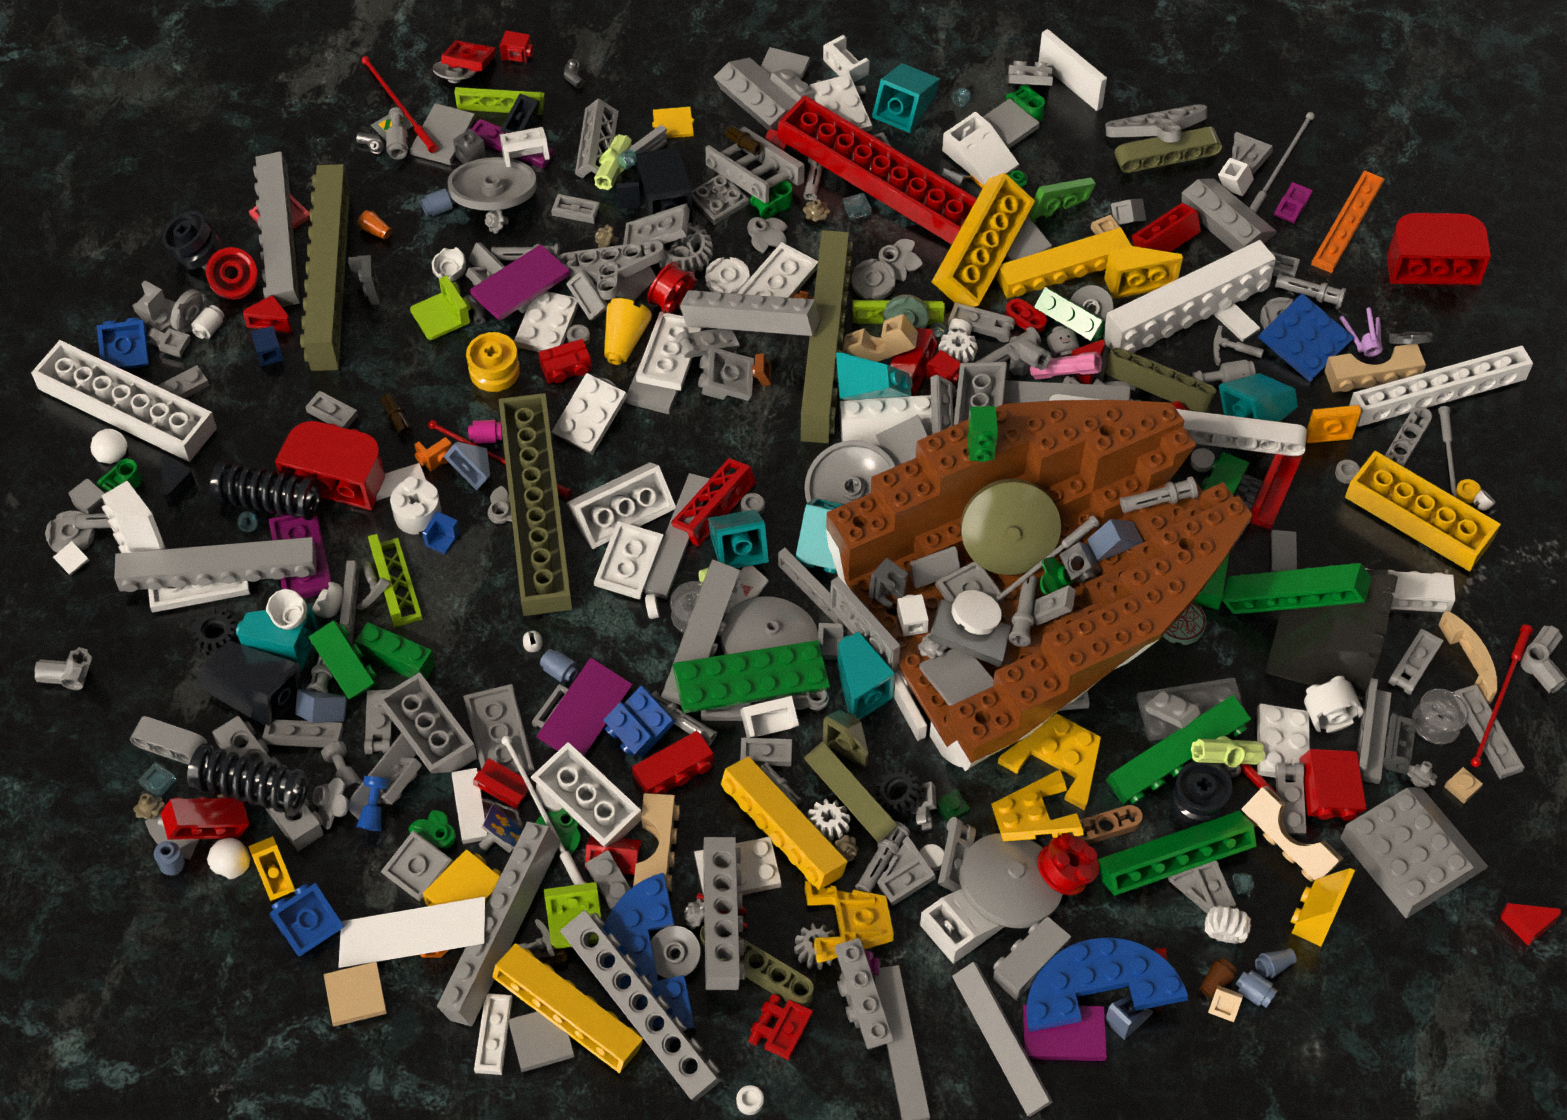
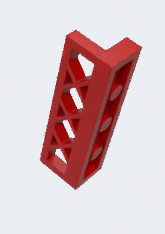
[1250,454,1304,530]
[671,458,756,547]

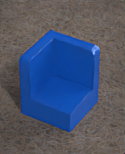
[422,512,460,554]

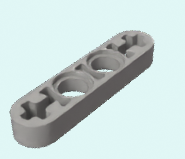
[1385,407,1432,467]

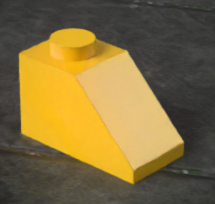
[248,836,295,901]

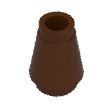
[1199,958,1237,998]

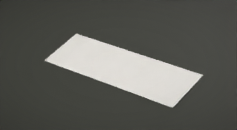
[339,897,485,968]

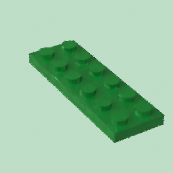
[672,640,830,713]

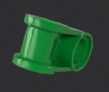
[1006,84,1045,122]
[750,180,793,219]
[96,459,143,493]

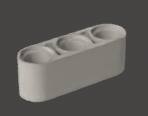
[130,716,207,765]

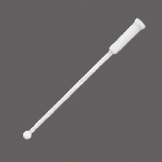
[502,736,586,885]

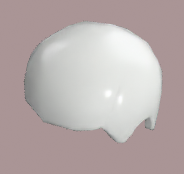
[432,247,466,282]
[91,429,128,464]
[312,582,343,618]
[266,589,307,630]
[207,838,251,879]

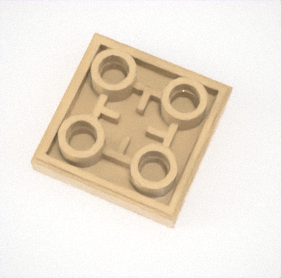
[324,962,387,1026]

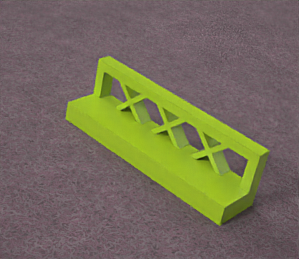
[455,87,545,115]
[852,300,945,325]
[368,534,423,628]

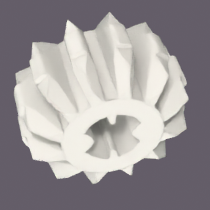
[938,329,978,363]
[808,799,850,844]
[1205,906,1251,944]

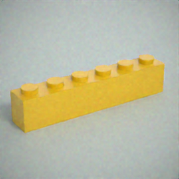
[996,227,1132,299]
[721,756,848,890]
[492,943,643,1073]

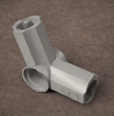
[1006,333,1051,376]
[1521,625,1567,694]
[35,647,92,690]

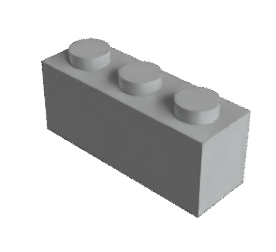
[993,916,1071,1001]

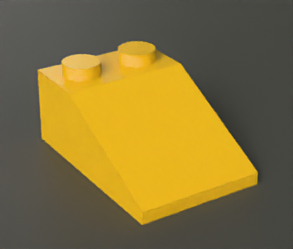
[1104,246,1183,299]
[1291,868,1355,946]

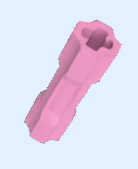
[1030,352,1102,379]

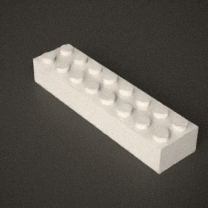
[1103,240,1276,353]
[31,340,217,462]

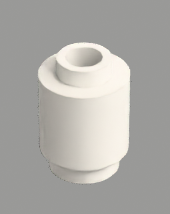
[191,305,224,339]

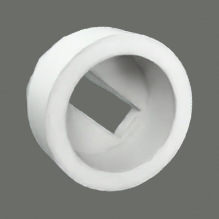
[1474,490,1495,511]
[523,630,543,652]

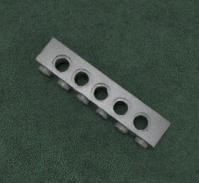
[212,716,324,852]
[703,837,745,990]

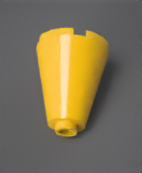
[604,298,652,365]

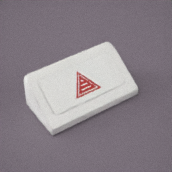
[729,565,768,609]

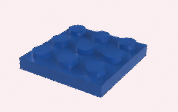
[1258,293,1354,382]

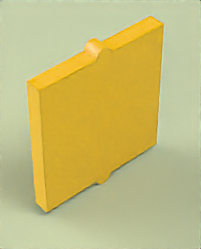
[652,107,694,138]

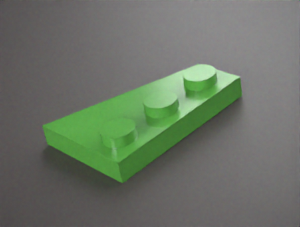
[1027,178,1096,223]

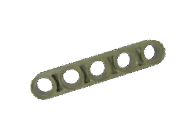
[1114,127,1222,173]
[1104,348,1216,413]
[804,741,898,843]
[700,926,813,1008]

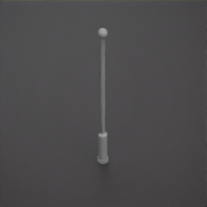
[1249,112,1315,213]
[1438,406,1457,498]
[994,515,1100,602]

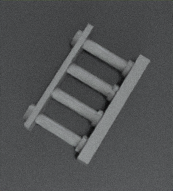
[706,127,805,204]

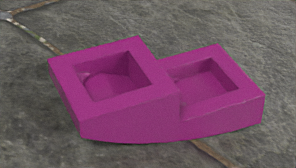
[1274,182,1313,224]

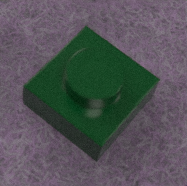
[936,789,970,823]

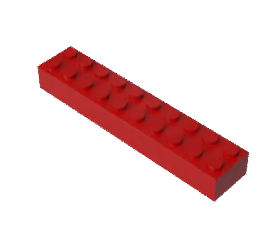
[777,95,977,244]

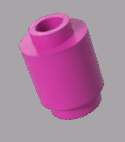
[468,420,503,444]

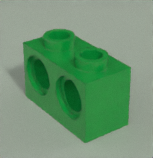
[967,406,998,462]

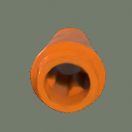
[357,210,392,240]

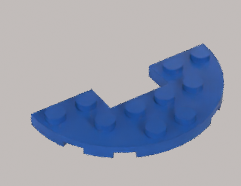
[603,873,696,1031]
[1026,938,1188,1032]

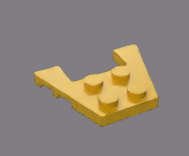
[998,713,1101,811]
[991,770,1084,841]
[805,881,894,963]

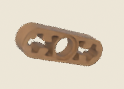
[1070,805,1142,845]

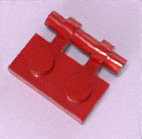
[748,994,813,1060]

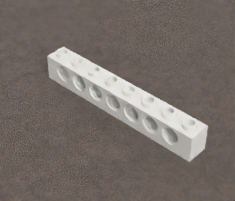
[1349,346,1533,427]

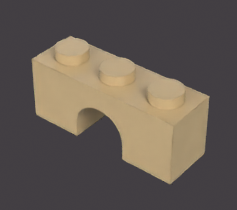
[842,314,918,362]

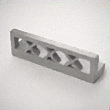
[575,98,619,178]
[1357,678,1391,784]

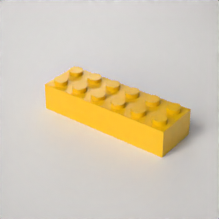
[932,173,1035,307]
[1345,451,1501,572]

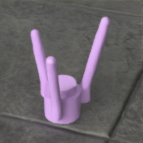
[1340,307,1383,357]

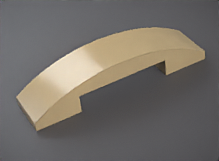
[1439,611,1497,704]

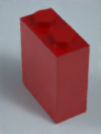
[1299,749,1366,821]

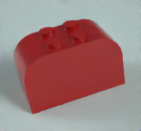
[1387,213,1491,285]
[275,421,385,511]

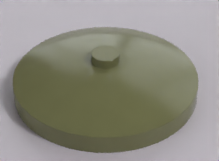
[961,479,1061,575]

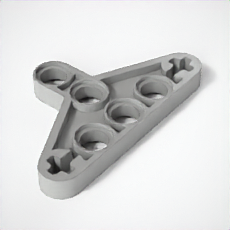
[1105,104,1207,142]
[557,241,666,300]

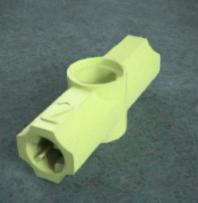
[594,134,632,190]
[1191,736,1266,768]

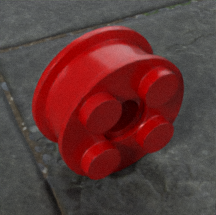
[206,247,258,300]
[647,261,697,314]
[1037,833,1099,895]

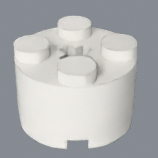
[390,477,441,534]
[1304,676,1363,733]

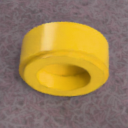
[1456,479,1481,503]

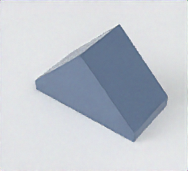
[444,442,490,491]
[1087,519,1143,562]
[295,689,347,723]
[1105,995,1153,1040]

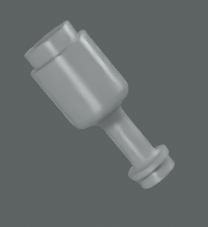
[386,107,408,160]
[1192,360,1256,383]

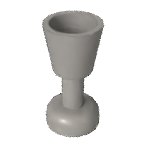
[321,741,362,797]

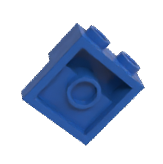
[97,318,150,369]
[603,685,676,757]
[269,883,344,957]

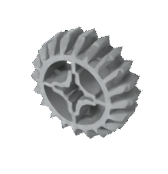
[656,222,713,274]

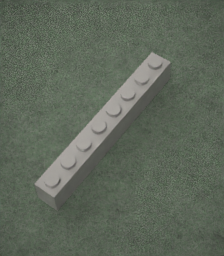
[253,151,300,307]
[114,537,316,592]
[437,822,561,1026]

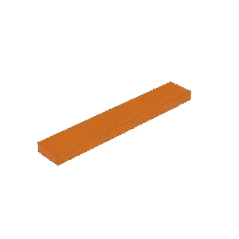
[1311,170,1384,273]

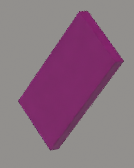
[470,244,570,321]
[268,510,332,598]
[536,658,632,756]

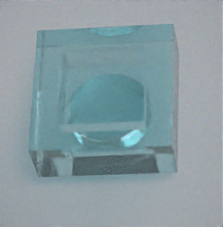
[843,193,871,220]
[138,762,176,797]

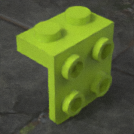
[410,275,471,340]
[544,882,601,949]

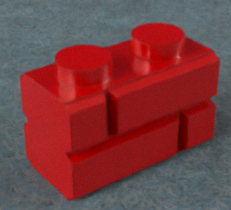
[538,339,592,384]

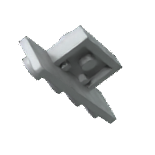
[466,243,532,313]
[348,733,422,820]
[835,938,893,1049]

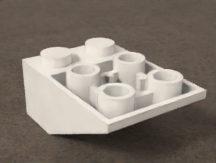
[942,112,1019,185]
[920,889,1005,964]

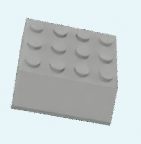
[1340,787,1488,919]

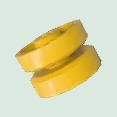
[466,332,520,392]

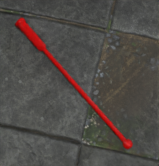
[361,56,439,153]
[428,420,572,500]
[1471,625,1533,767]

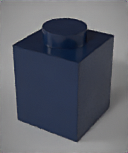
[251,326,283,366]

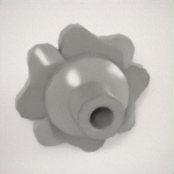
[485,209,509,234]
[918,633,948,659]
[1407,761,1437,788]
[684,898,704,930]

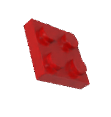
[441,40,496,72]

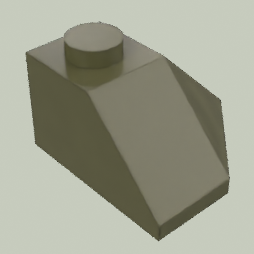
[823,710,868,768]

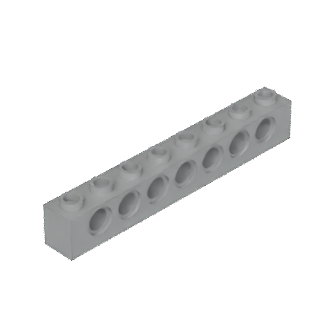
[560,910,721,1101]

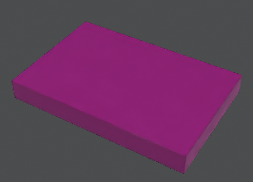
[1023,1005,1107,1061]

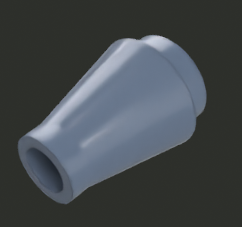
[1255,948,1297,979]

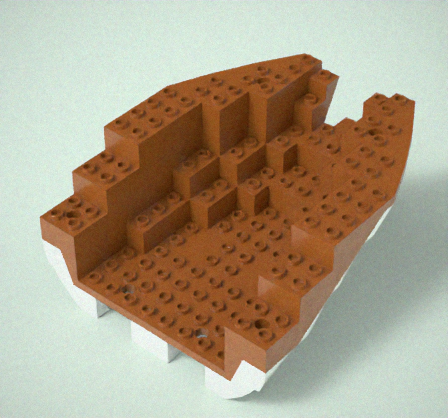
[826,400,1252,771]

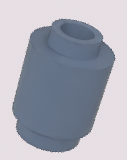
[420,188,455,216]
[540,649,578,684]
[154,841,185,875]
[1236,970,1278,1008]

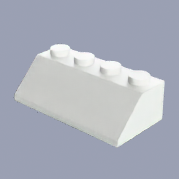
[839,395,932,448]
[566,463,676,549]
[101,481,166,553]
[531,742,641,847]

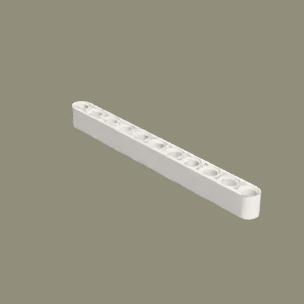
[1049,394,1307,456]

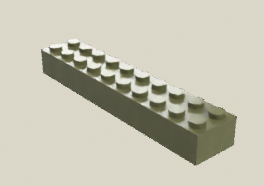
[300,164,350,371]
[801,230,853,443]
[499,393,572,616]

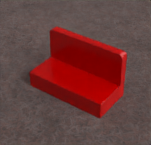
[473,758,532,810]
[584,835,642,875]

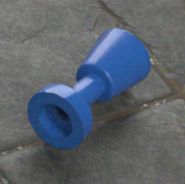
[356,776,390,831]

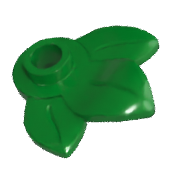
[1040,557,1074,595]
[536,808,581,855]
[408,810,456,849]

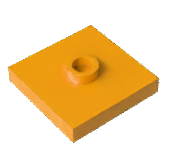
[1306,405,1361,443]

